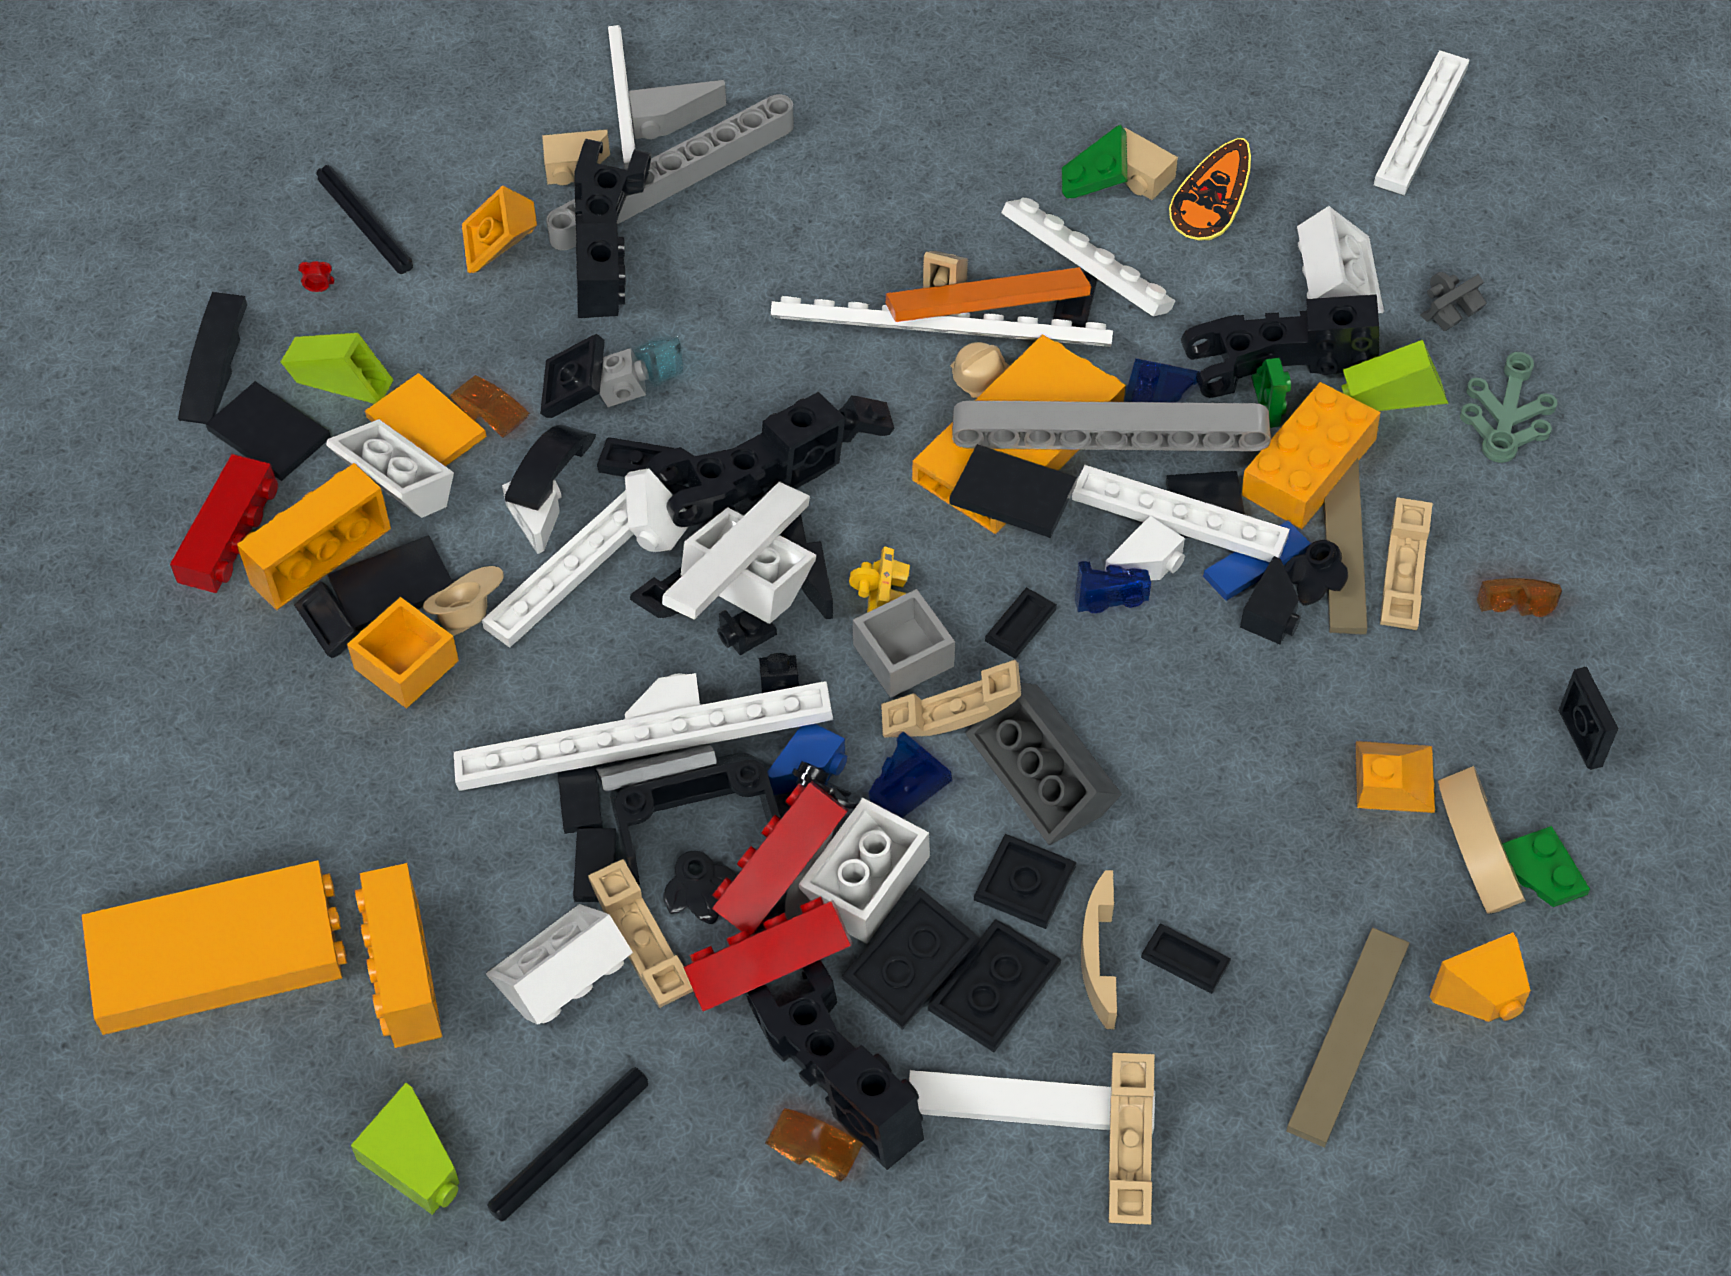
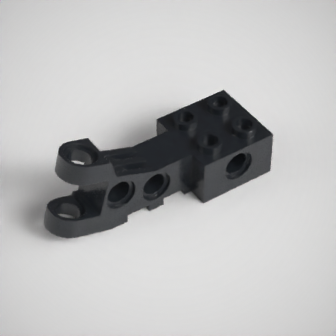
[574,139,651,318]
[1181,294,1379,398]
[646,392,845,527]
[746,960,924,1170]

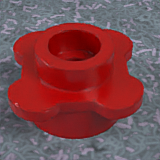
[298,261,335,292]

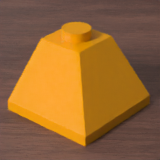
[462,185,537,273]
[1356,741,1435,813]
[1429,932,1531,1022]

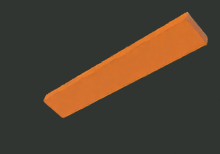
[885,267,1091,322]

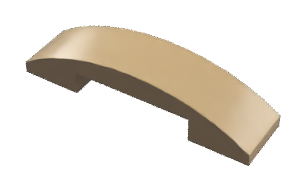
[1380,497,1433,630]
[881,660,1021,738]
[1438,766,1526,914]
[588,859,693,1008]
[1081,870,1117,1029]
[1109,1053,1155,1225]

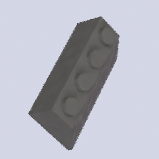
[965,682,1122,845]

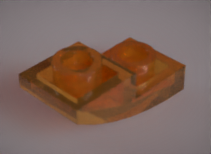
[450,375,530,438]
[1477,578,1562,617]
[765,1108,863,1182]

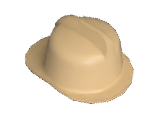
[950,342,1010,398]
[423,566,504,636]

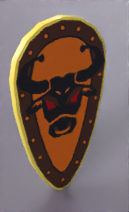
[1169,138,1251,240]

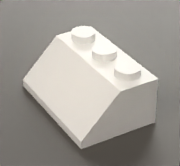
[1297,206,1384,313]
[326,419,454,518]
[681,507,816,624]
[799,798,930,944]
[486,904,633,1025]

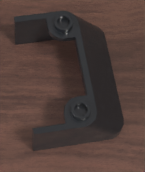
[610,753,780,885]

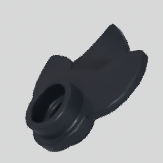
[1284,540,1348,606]
[792,761,859,809]
[664,851,737,924]

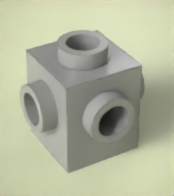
[600,348,649,407]

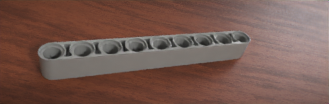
[546,94,794,250]
[952,401,1271,451]

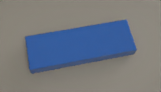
[1203,520,1311,601]

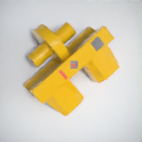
[849,546,910,613]

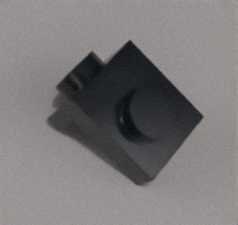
[839,395,895,443]
[759,653,799,693]

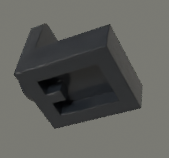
[717,610,777,655]

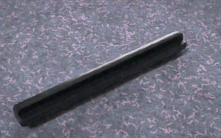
[316,165,413,274]
[487,1067,648,1222]

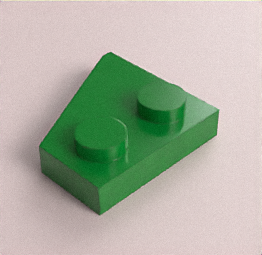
[1062,125,1128,198]
[1251,358,1291,428]
[1502,826,1590,907]

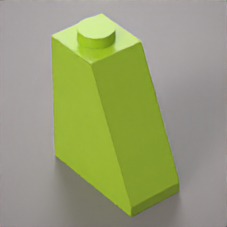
[280,333,394,404]
[1341,340,1449,411]
[351,1083,459,1215]

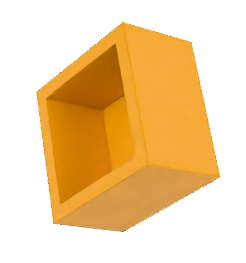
[347,597,459,709]

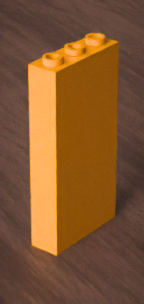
[912,334,1126,534]
[82,860,347,1035]

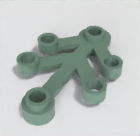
[1460,352,1558,463]

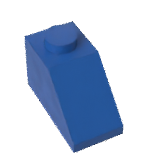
[767,724,847,795]

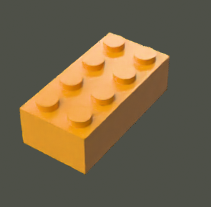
[1242,382,1381,529]
[237,463,391,610]
[355,863,443,1048]

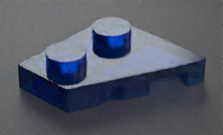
[1124,358,1200,403]
[1075,561,1151,613]
[868,731,952,818]

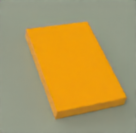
[365,373,487,467]

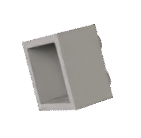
[853,589,955,698]

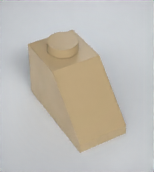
[1124,128,1178,200]
[542,130,610,185]
[923,251,968,288]

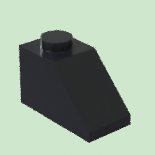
[1240,556,1301,645]

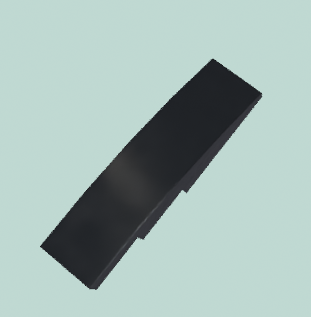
[178,292,248,424]
[767,489,833,619]

